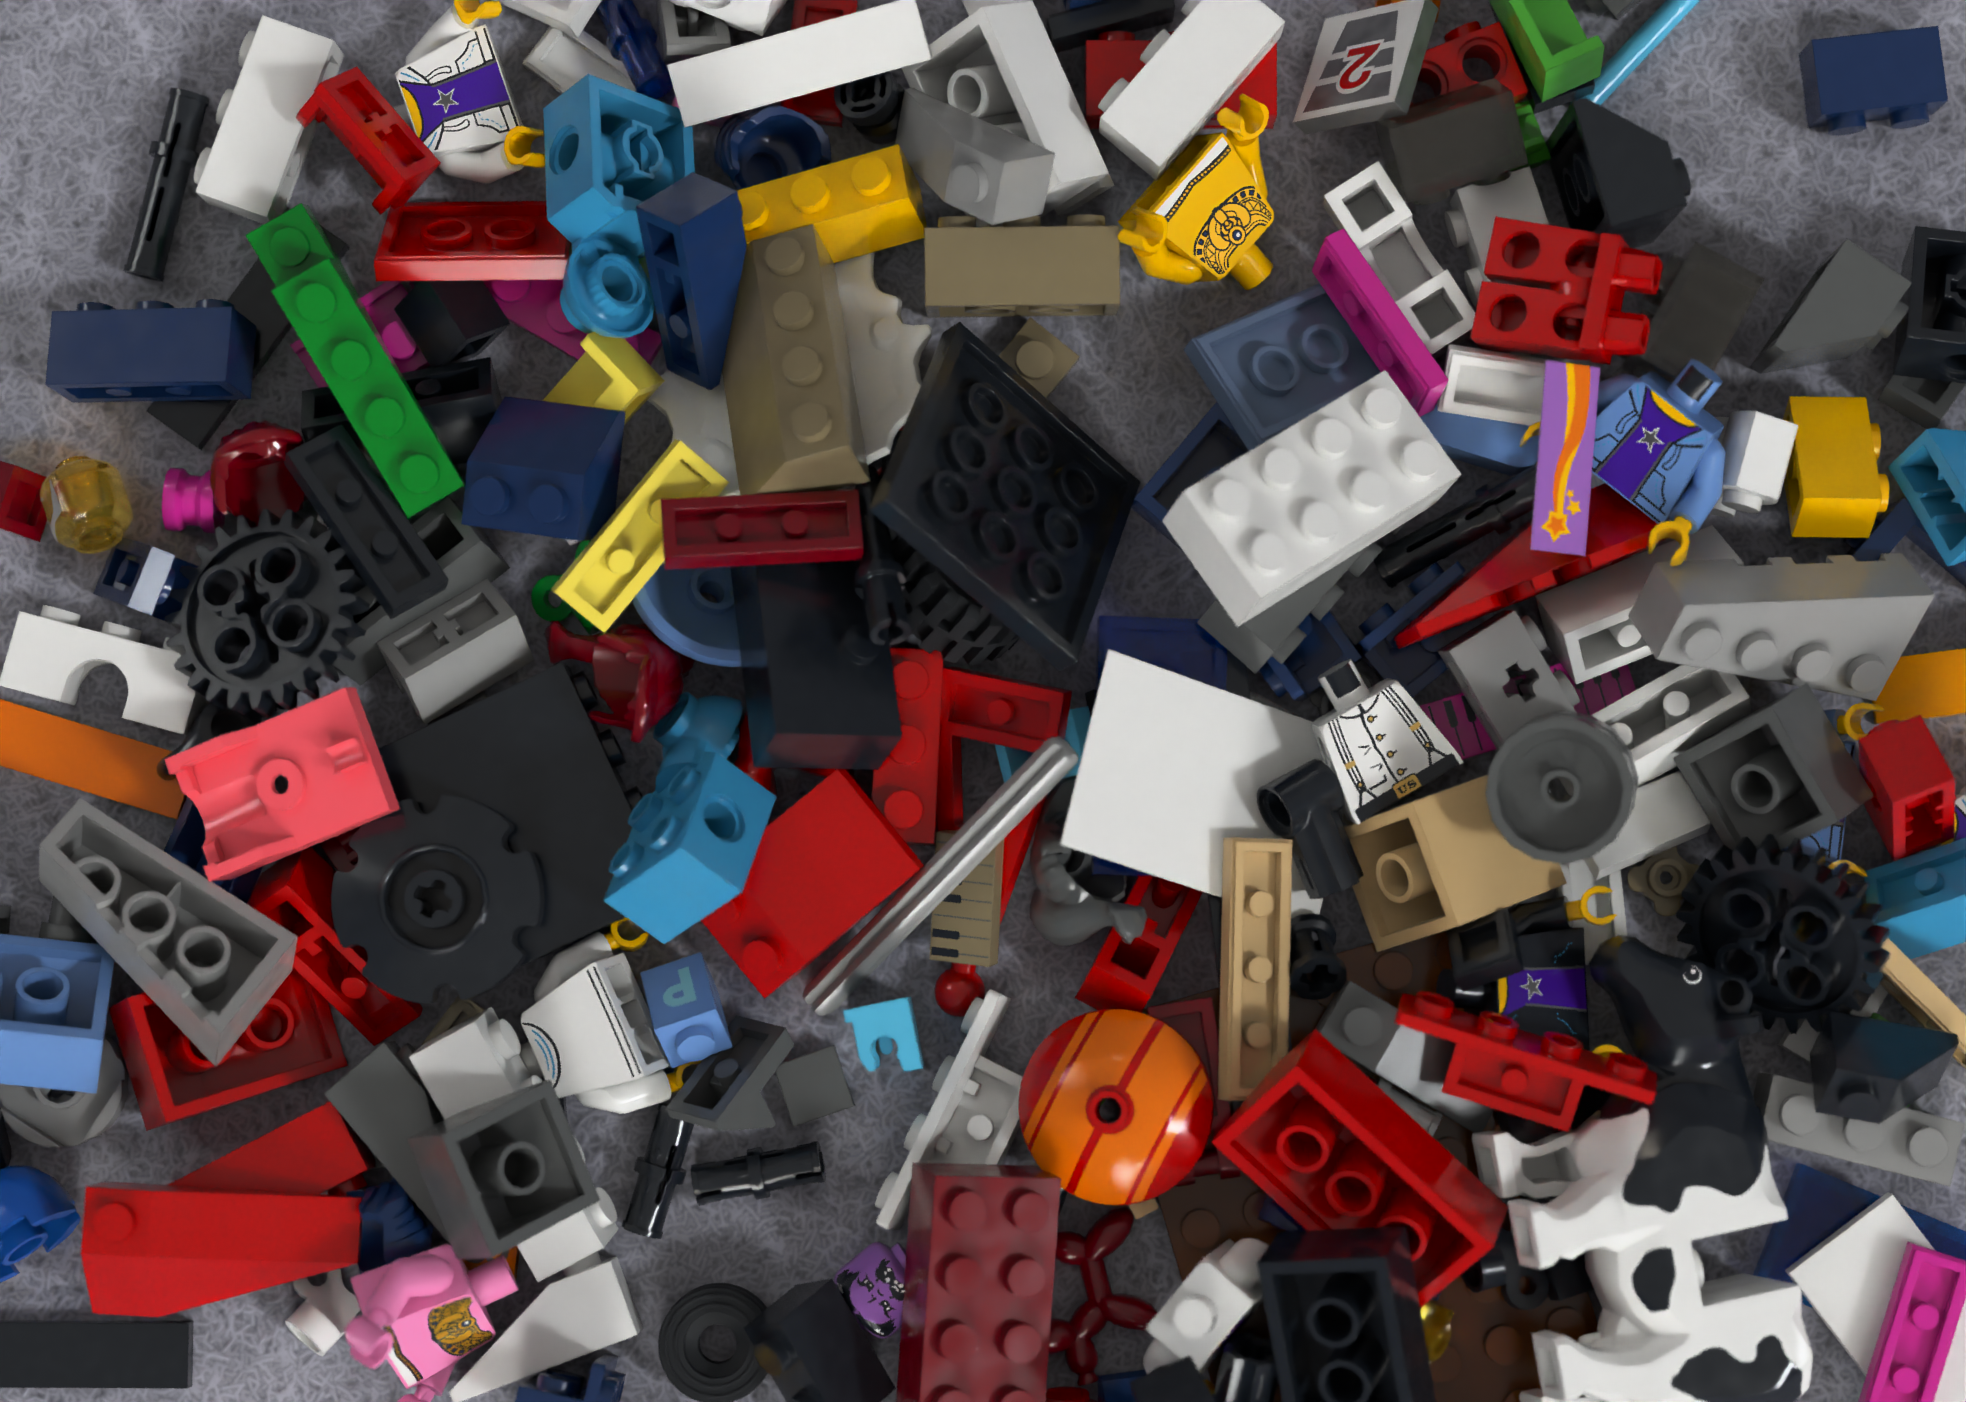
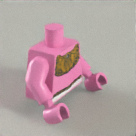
[345,1244,519,1402]

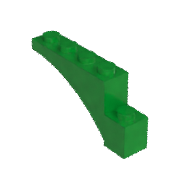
[245,203,465,518]

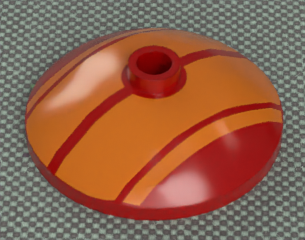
[1018,1008,1214,1205]

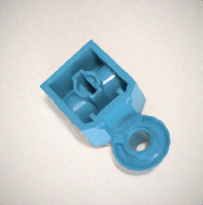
[543,74,695,338]
[603,692,776,944]

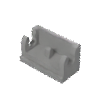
[376,579,534,725]

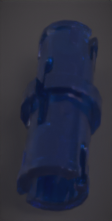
[596,0,673,99]

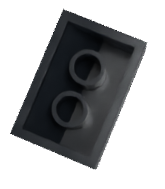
[1545,97,1691,248]

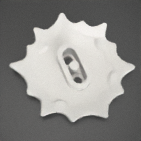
[647,252,932,496]

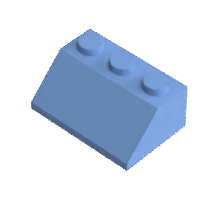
[0,934,115,1094]

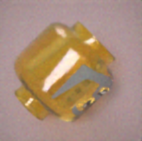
[40,456,133,554]

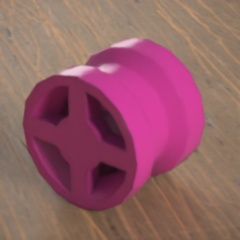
[162,468,225,534]

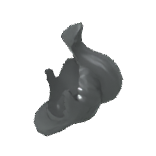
[1030,776,1148,946]

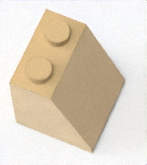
[1344,775,1567,952]

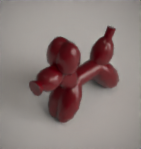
[1049,1207,1158,1386]

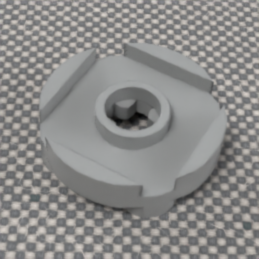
[0,1032,130,1147]

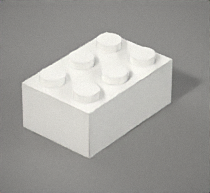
[902,0,1109,227]

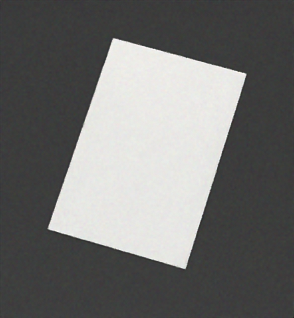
[1060,649,1343,919]

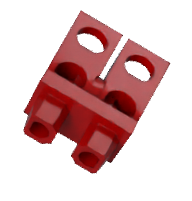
[1470,217,1663,365]

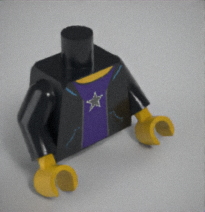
[1436,886,1623,1057]

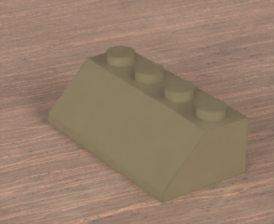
[722,224,870,495]

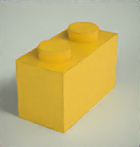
[1782,396,1889,538]

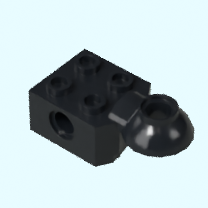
[1893,226,1966,384]

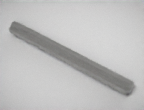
[803,736,1079,1016]

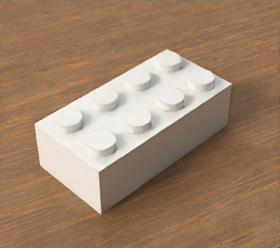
[1162,370,1461,627]

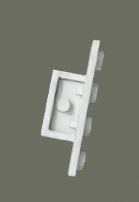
[875,989,1023,1230]

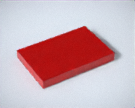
[374,201,572,281]

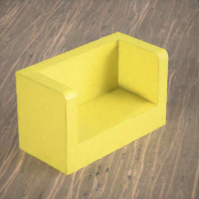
[542,332,664,425]

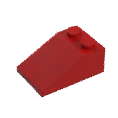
[701,769,925,999]
[109,967,348,1131]

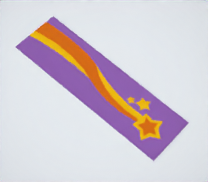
[1530,360,1600,556]

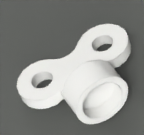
[285,1268,361,1356]

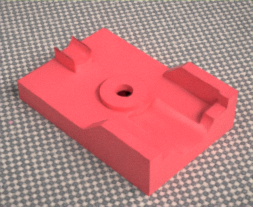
[164,687,400,882]

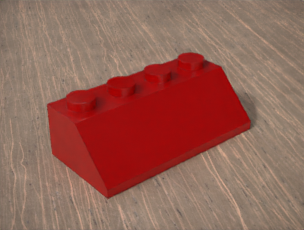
[1211,1029,1508,1308]

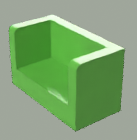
[1489,0,1605,102]

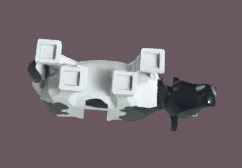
[1472,935,1813,1402]

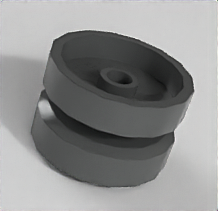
[1486,710,1639,864]

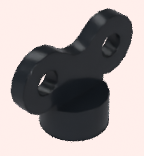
[1460,1197,1549,1310]

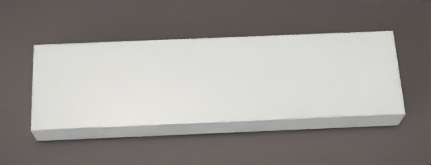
[667,0,932,128]

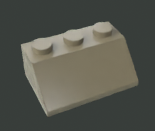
[924,214,1120,318]

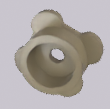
[1627,846,1699,916]

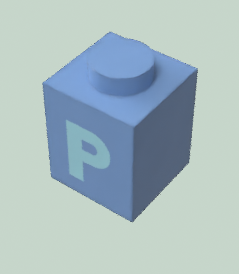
[640,952,733,1068]

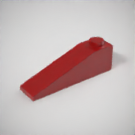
[81,1181,363,1317]

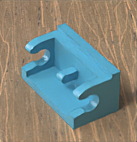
[843,996,925,1072]

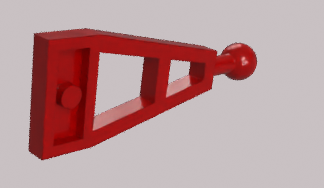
[934,666,1072,1017]

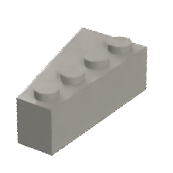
[1628,553,1935,701]
[39,798,298,1067]

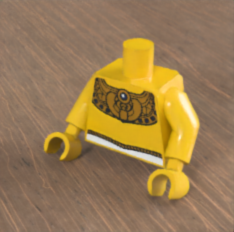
[1117,93,1274,290]

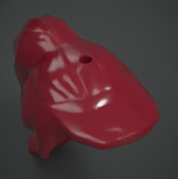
[210,421,308,580]
[544,620,695,743]

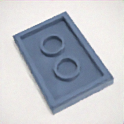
[1184,283,1381,451]

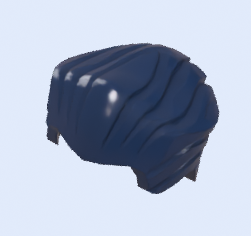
[714,105,831,190]
[346,1178,433,1274]

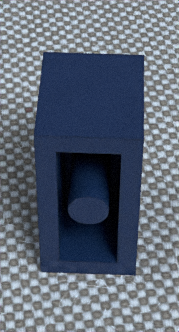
[1799,26,1948,136]

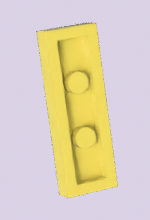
[550,439,729,633]

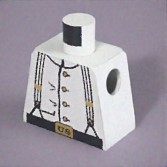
[1311,659,1463,825]

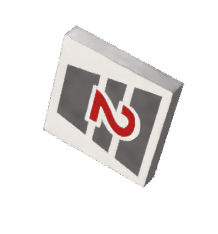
[1293,0,1439,135]

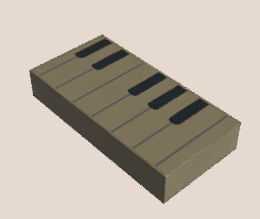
[929,829,1004,967]

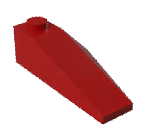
[1394,483,1668,649]

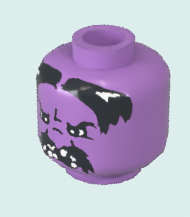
[833,1242,906,1339]

